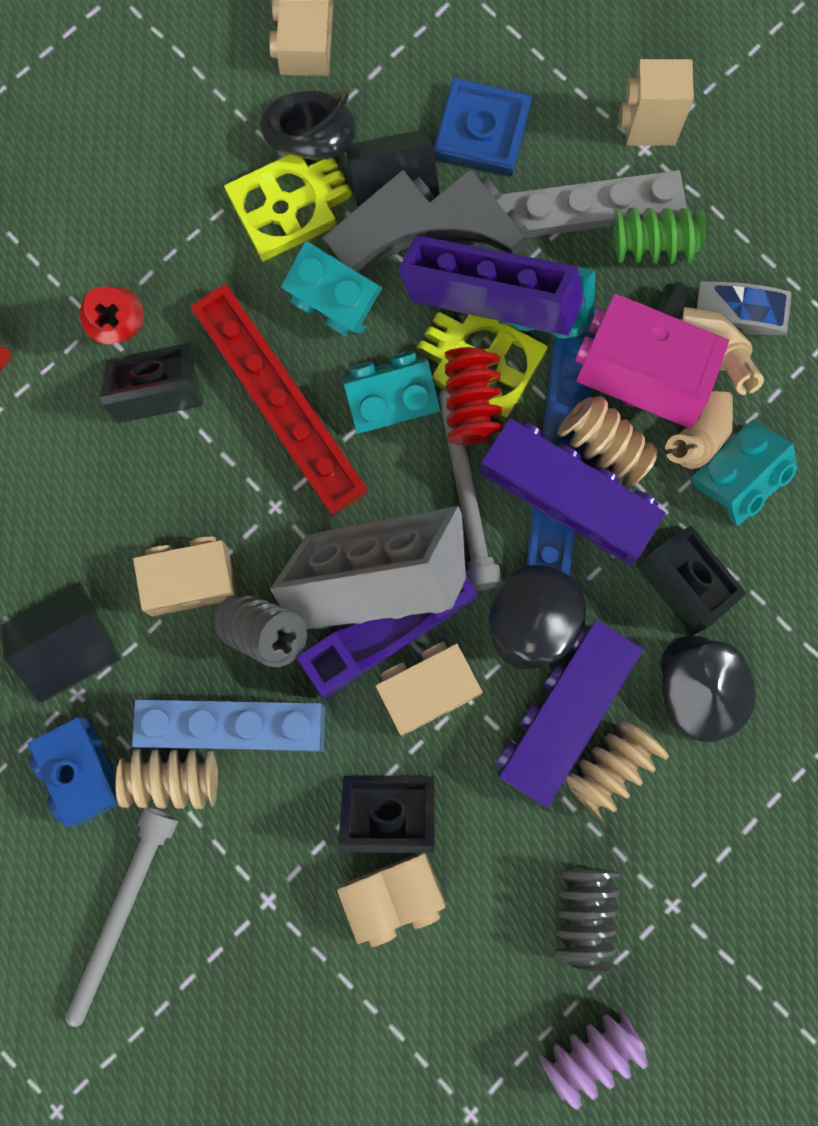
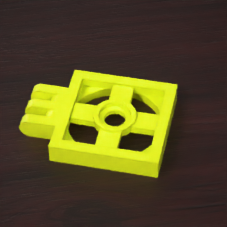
[224,154,353,262]
[416,312,548,423]

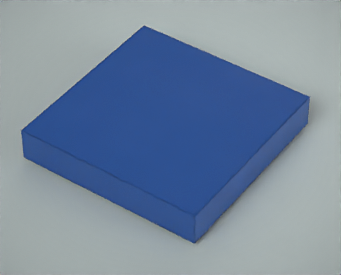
[434,78,532,177]

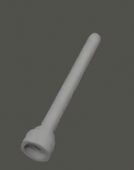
[439,388,503,591]
[65,807,179,1027]

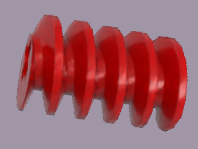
[79,286,144,344]
[444,347,503,446]

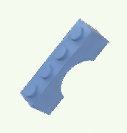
[132,700,326,752]

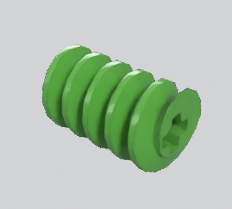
[612,207,706,264]

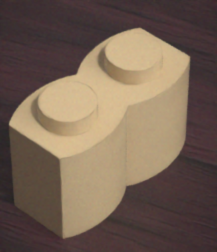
[337,853,446,947]

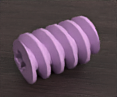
[538,1006,648,1110]

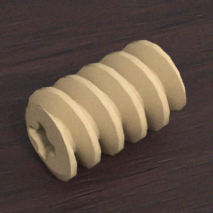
[557,396,657,489]
[565,721,669,822]
[116,749,218,809]

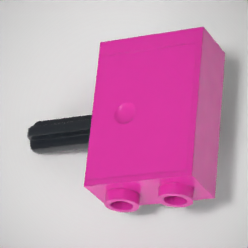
[575,281,730,429]

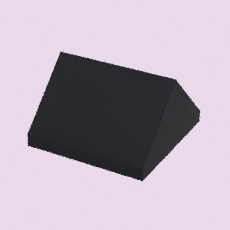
[345,129,440,208]
[100,343,203,423]
[637,525,747,636]
[1,582,121,703]
[338,776,435,853]

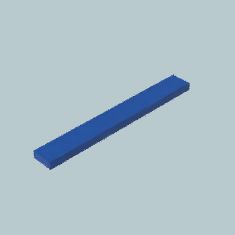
[525,308,598,576]

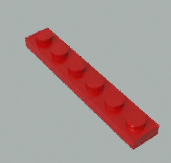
[190,283,368,517]

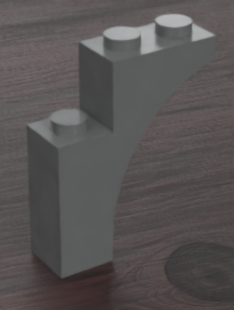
[323,169,528,275]

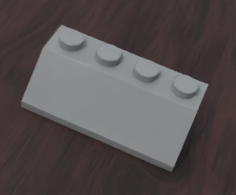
[270,506,466,629]

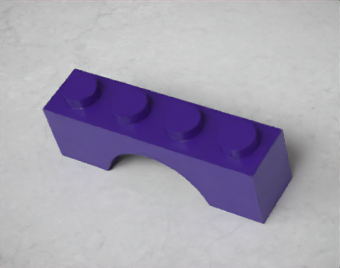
[296,578,477,700]

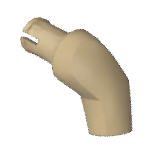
[679,307,764,395]
[665,391,733,469]

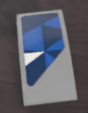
[697,281,792,335]

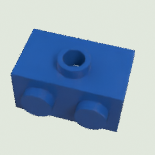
[27,717,118,828]

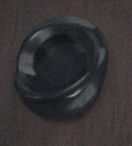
[260,90,356,160]
[489,564,586,669]
[661,635,756,742]

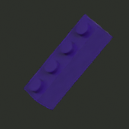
[398,235,585,336]
[479,418,666,566]
[495,620,643,808]

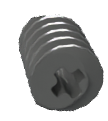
[214,595,307,667]
[554,867,621,973]

